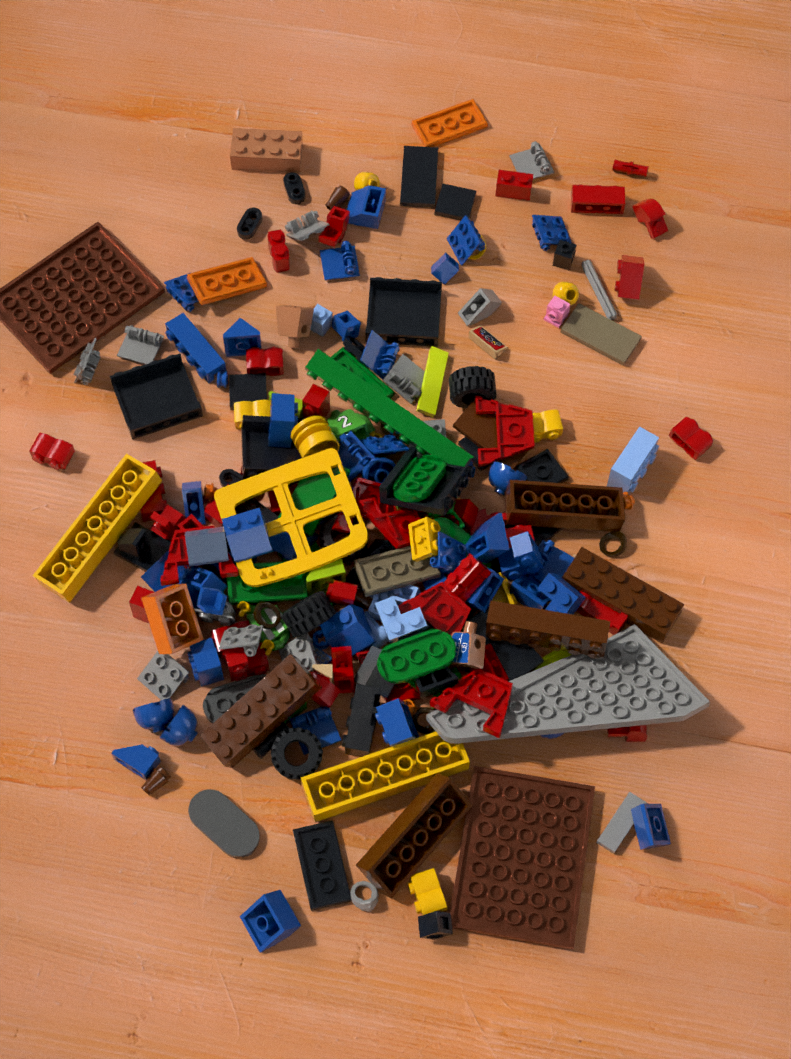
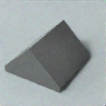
[354,646,395,699]

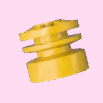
[290,416,340,458]

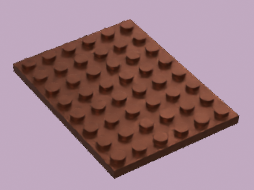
[0,222,165,374]
[450,766,595,950]

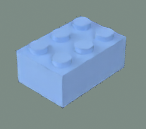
[607,427,659,493]

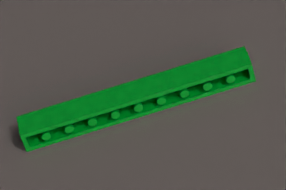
[305,349,474,467]

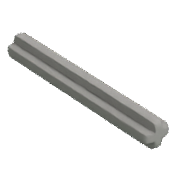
[582,260,617,320]

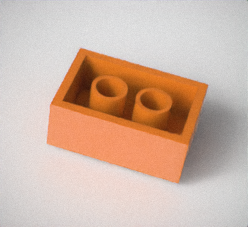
[141,584,204,654]

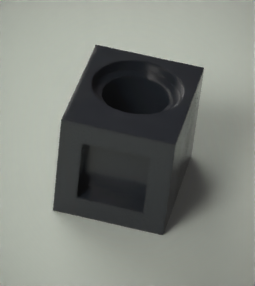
[552,240,577,271]
[418,911,453,940]

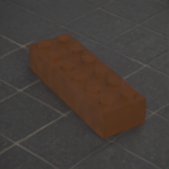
[505,480,625,532]
[562,547,684,643]
[486,600,610,659]
[200,654,322,768]
[356,773,473,899]

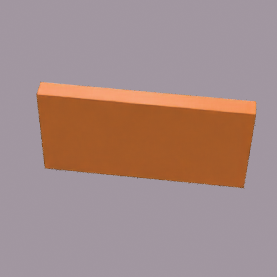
[411,99,488,147]
[187,257,267,305]

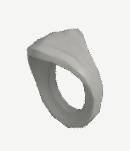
[350,881,379,912]

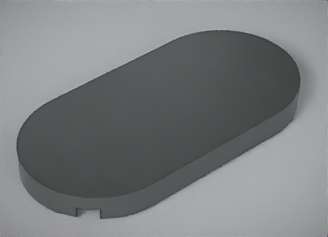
[203,674,266,723]
[188,789,260,858]

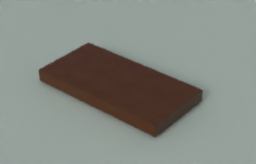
[452,399,529,469]

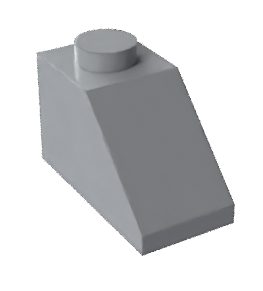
[458,288,502,326]

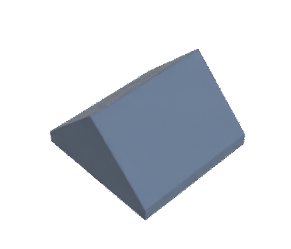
[185,526,229,567]

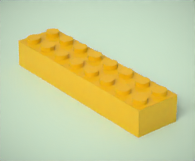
[33,453,162,603]
[301,732,470,822]

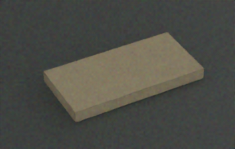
[560,303,642,366]
[354,546,441,597]

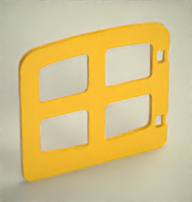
[214,448,368,587]

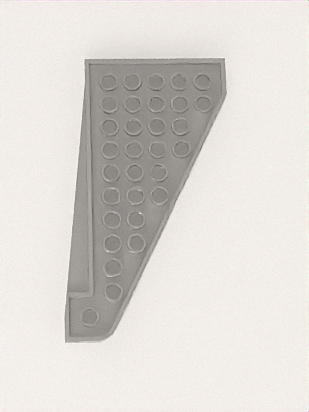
[426,624,710,744]

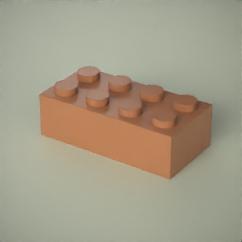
[230,128,303,172]

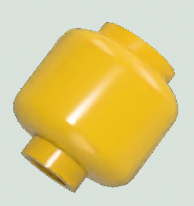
[354,172,380,191]
[552,282,579,305]

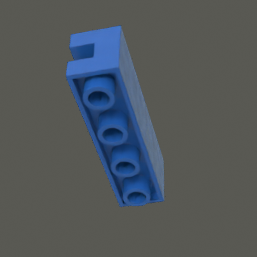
[165,313,227,383]

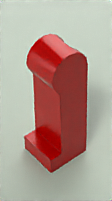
[576,591,628,635]

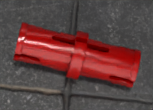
[612,159,649,177]

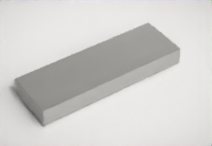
[596,792,647,854]

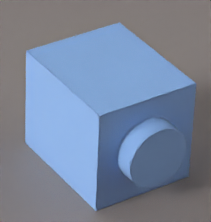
[311,304,333,337]

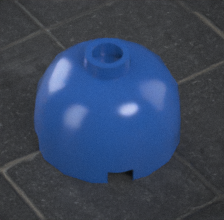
[361,457,396,484]
[489,462,527,496]
[132,698,174,733]
[159,705,198,746]

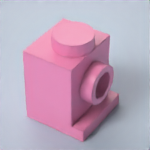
[544,296,570,328]

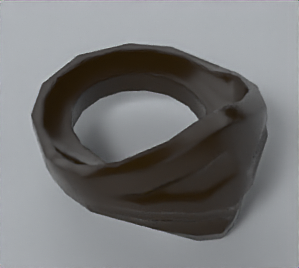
[599,531,627,557]
[253,602,281,629]
[413,707,435,735]

